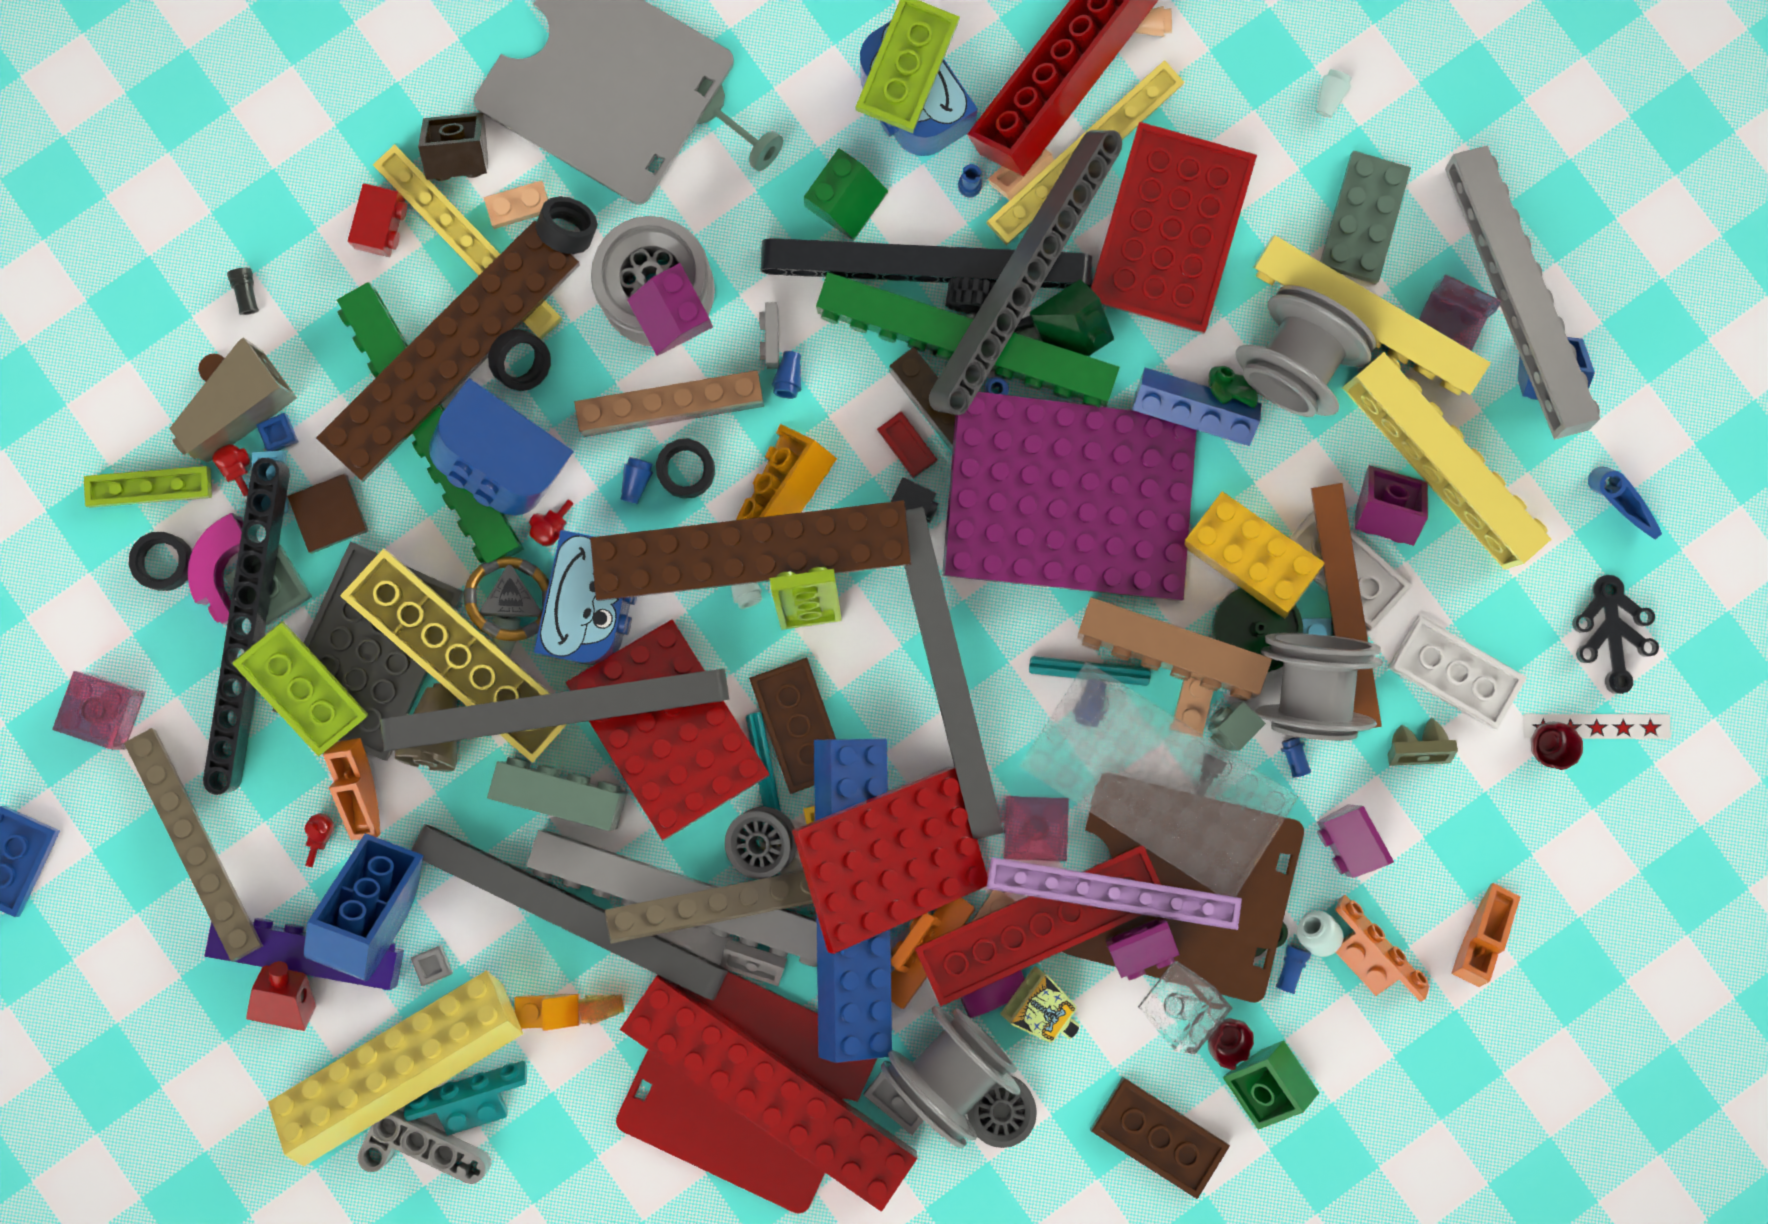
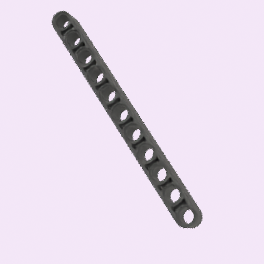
[929,130,1122,415]
[904,506,1003,840]
[380,669,730,751]
[411,824,728,1000]

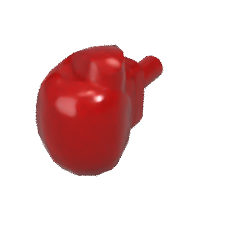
[212,444,250,497]
[528,499,574,547]
[304,813,334,868]

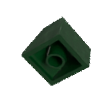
[1029,279,1114,356]

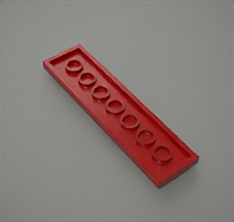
[915,845,1161,1007]

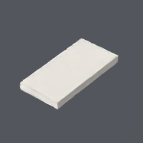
[1289,510,1413,631]
[1388,615,1527,731]

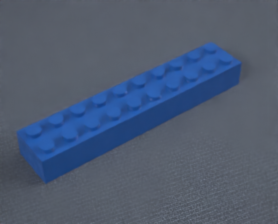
[814,739,892,1063]

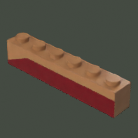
[574,370,764,437]

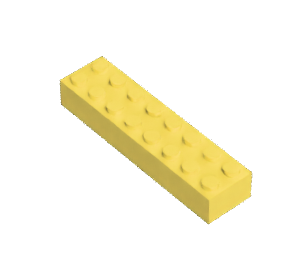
[1253,235,1491,396]
[1342,352,1552,570]
[340,549,567,763]
[268,970,523,1167]

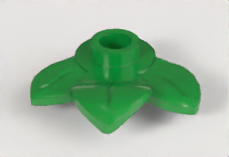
[1208,366,1259,408]

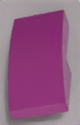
[960,970,1025,1018]

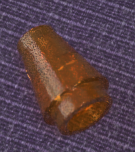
[577,994,625,1026]

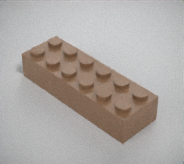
[1077,597,1272,702]

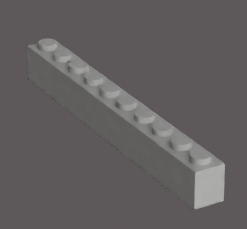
[1445,145,1601,440]
[526,829,817,967]

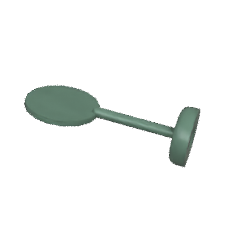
[697,78,784,172]

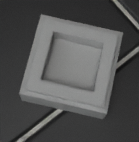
[411,945,453,986]

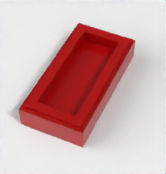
[877,411,938,479]

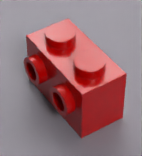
[347,183,407,258]

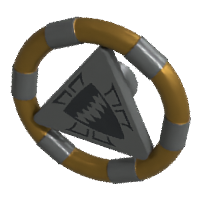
[464,556,549,641]

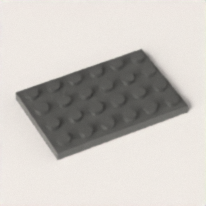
[272,541,464,761]

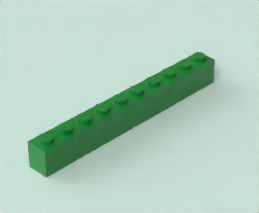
[816,272,1120,408]
[336,282,524,564]

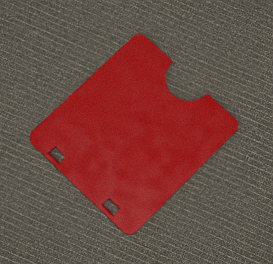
[616,971,877,1214]

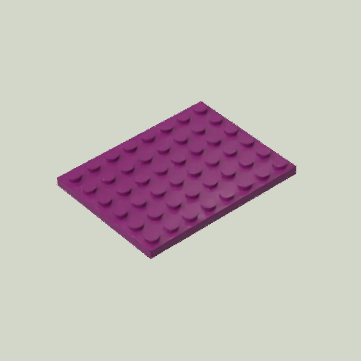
[942,392,1197,601]

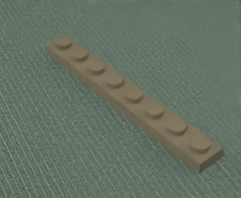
[124,728,263,962]
[604,871,813,944]

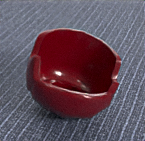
[1530,721,1583,770]
[1207,1018,1254,1070]

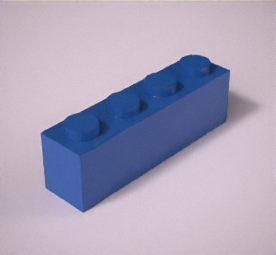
[1132,367,1262,446]

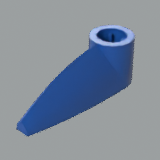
[1588,466,1662,540]

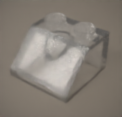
[1138,961,1233,1054]

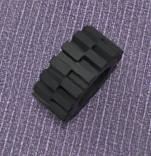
[945,277,995,315]

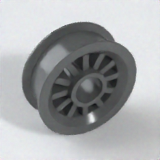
[725,806,797,879]
[967,1075,1037,1148]

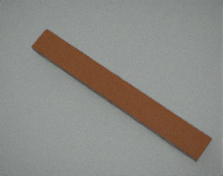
[1310,483,1382,728]

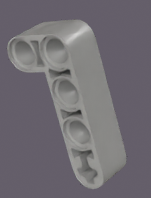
[357,1110,492,1184]

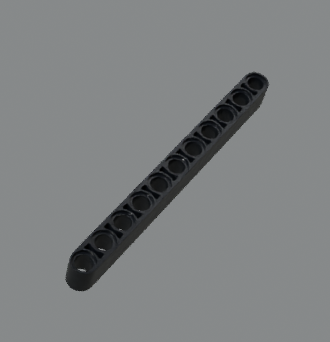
[760,238,1092,289]
[203,458,290,795]

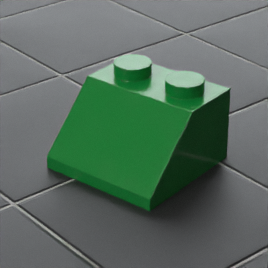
[803,148,889,241]
[1223,1040,1320,1130]

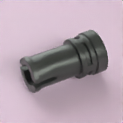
[227,267,259,315]

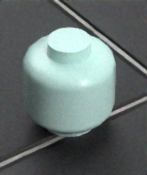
[1297,911,1343,957]

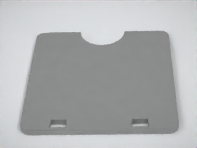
[474,0,734,205]

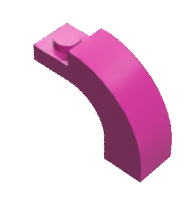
[188,513,243,625]

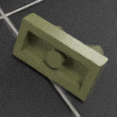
[1387,718,1458,766]

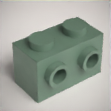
[1208,701,1266,751]

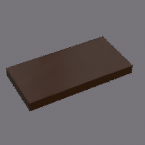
[749,657,836,794]
[1090,1076,1230,1200]

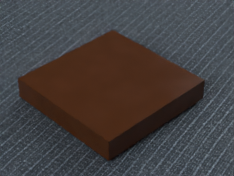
[287,473,369,554]

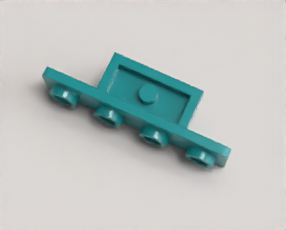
[404,1061,527,1136]

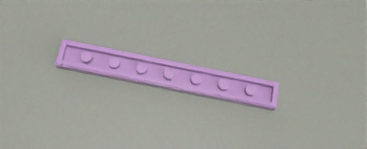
[986,857,1242,930]

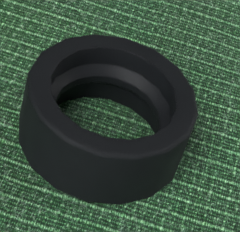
[535,196,598,254]
[488,329,551,391]
[656,438,715,499]
[129,532,192,591]

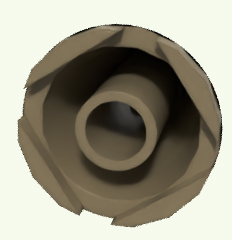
[394,683,457,772]

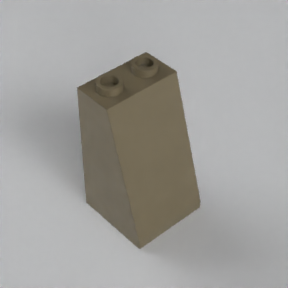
[169,337,297,463]

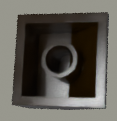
[418,112,489,181]

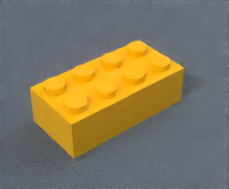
[1184,491,1325,619]

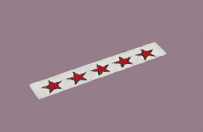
[1523,714,1671,739]

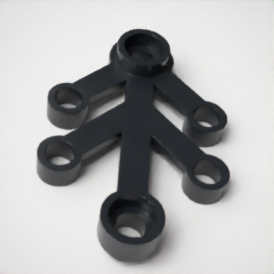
[1572,575,1659,694]

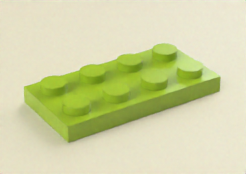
[855,0,960,133]
[769,567,842,630]
[232,621,368,757]

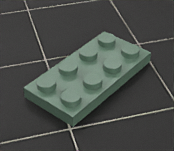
[1320,150,1411,284]

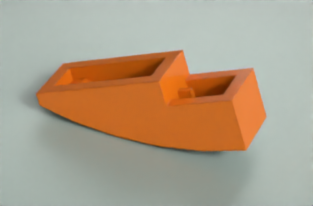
[323,738,381,841]
[1451,883,1521,987]

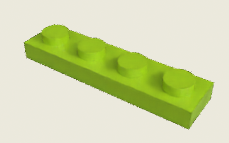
[83,466,212,508]

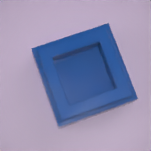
[256,413,299,451]

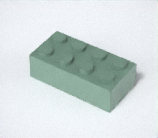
[487,757,627,831]

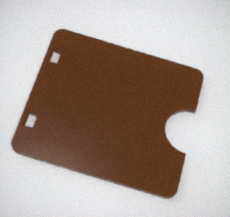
[1062,773,1304,1003]

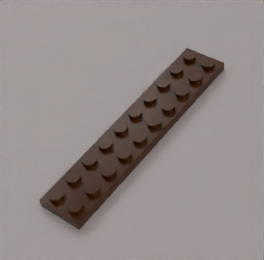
[316,220,580,482]
[590,500,912,601]

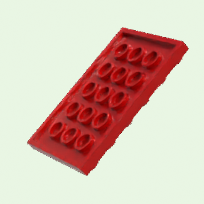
[1091,122,1257,334]
[565,619,770,842]
[792,767,988,954]

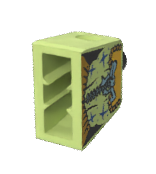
[1000,966,1079,1043]

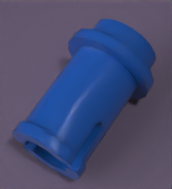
[984,377,1009,395]
[1281,737,1312,778]

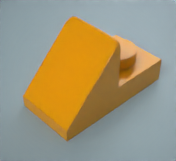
[514,994,580,1031]

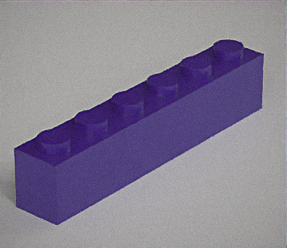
[204,918,404,990]

